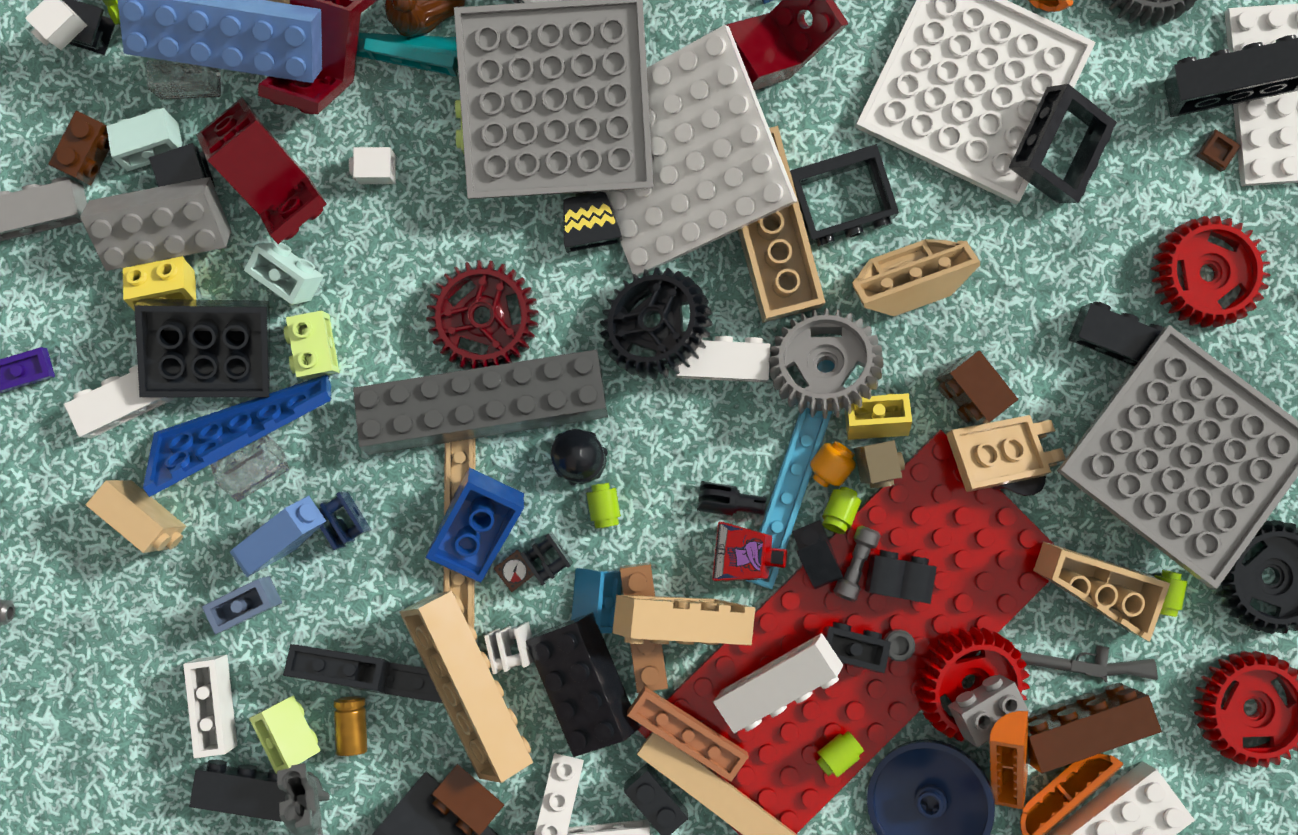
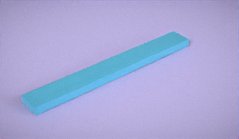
[746,360,835,589]

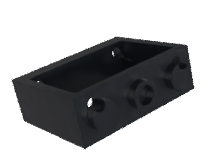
[1009,84,1117,203]
[790,144,899,247]

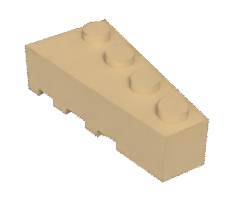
[1033,542,1170,642]
[612,595,755,645]

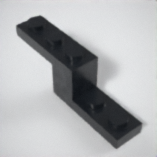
[283,644,443,703]

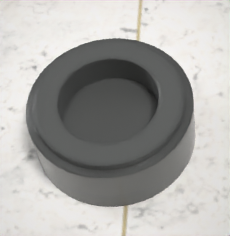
[883,629,915,661]

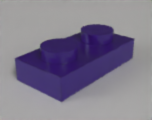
[0,347,55,393]

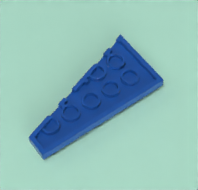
[143,375,331,497]

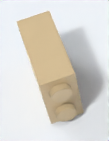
[85,480,186,553]

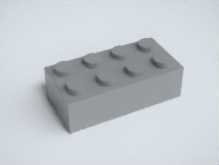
[80,177,231,271]

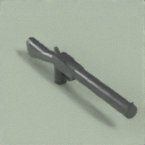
[1020,645,1158,682]

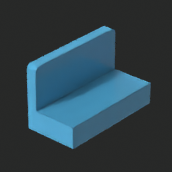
[571,568,622,634]

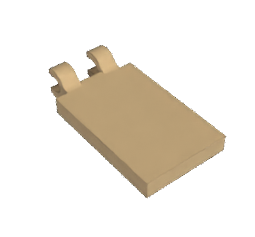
[946,415,1066,492]

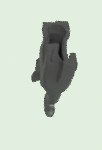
[277,763,330,835]

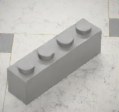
[0,177,87,241]

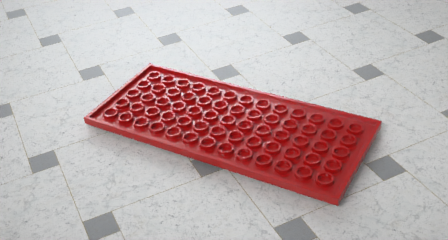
[638,430,1054,835]

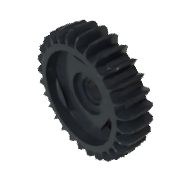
[600,267,713,380]
[1216,520,1298,634]

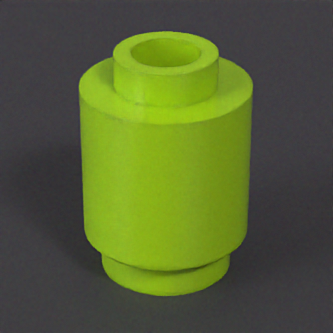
[586,483,621,528]
[822,487,861,534]
[1154,570,1187,617]
[816,731,864,778]

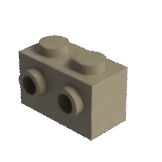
[854,440,905,488]

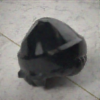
[550,429,608,485]

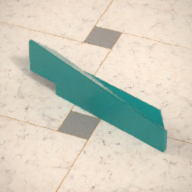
[356,33,458,77]

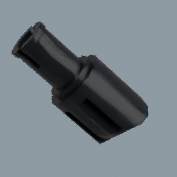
[697,481,767,516]

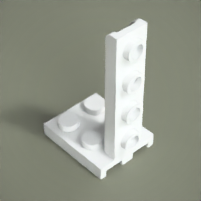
[535,753,584,835]

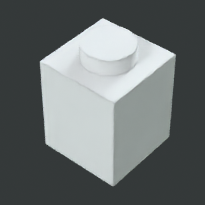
[25,0,87,50]
[349,147,396,184]

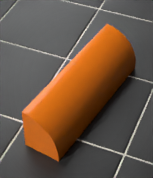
[989,711,1028,809]

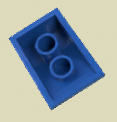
[425,467,524,583]

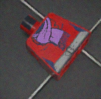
[712,522,787,582]

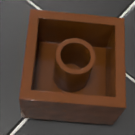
[936,350,1019,425]

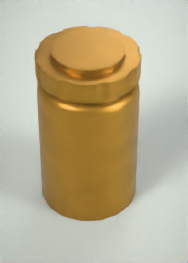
[334,696,367,756]

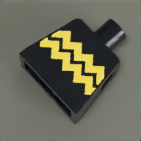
[563,191,622,253]

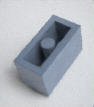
[202,576,282,635]

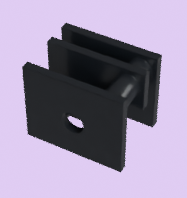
[62,0,115,55]
[149,143,215,187]
[520,532,573,586]

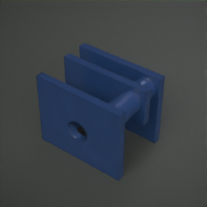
[318,492,371,550]

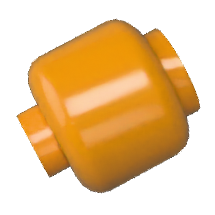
[810,441,856,488]

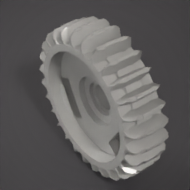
[769,308,883,419]

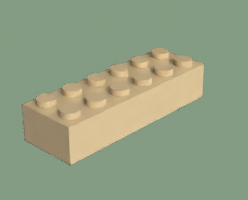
[738,126,826,323]
[399,591,533,783]

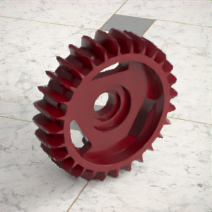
[426,260,539,369]

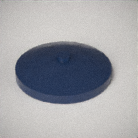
[867,739,995,835]

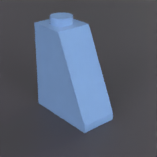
[230,496,326,577]

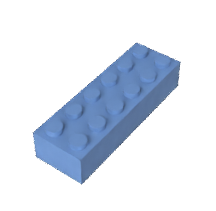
[117,0,322,83]

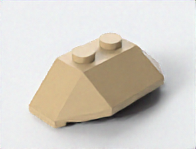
[852,239,980,316]

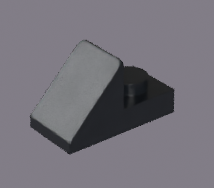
[792,520,844,589]

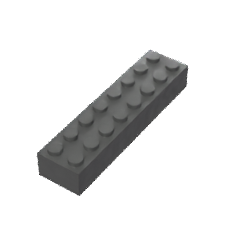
[353,349,608,455]

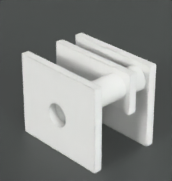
[484,622,534,674]

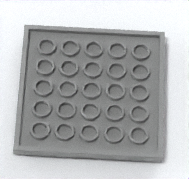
[454,0,653,199]
[1057,325,1298,589]

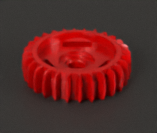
[1151,215,1271,328]
[914,626,1030,742]
[1194,651,1298,768]

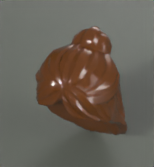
[385,0,465,37]

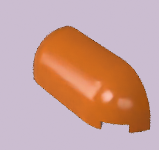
[1020,753,1123,835]

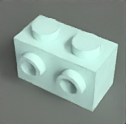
[106,108,182,171]
[244,242,324,305]

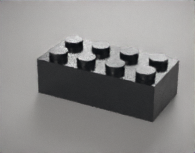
[1164,35,1298,117]
[526,612,640,757]

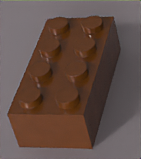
[1028,683,1162,774]

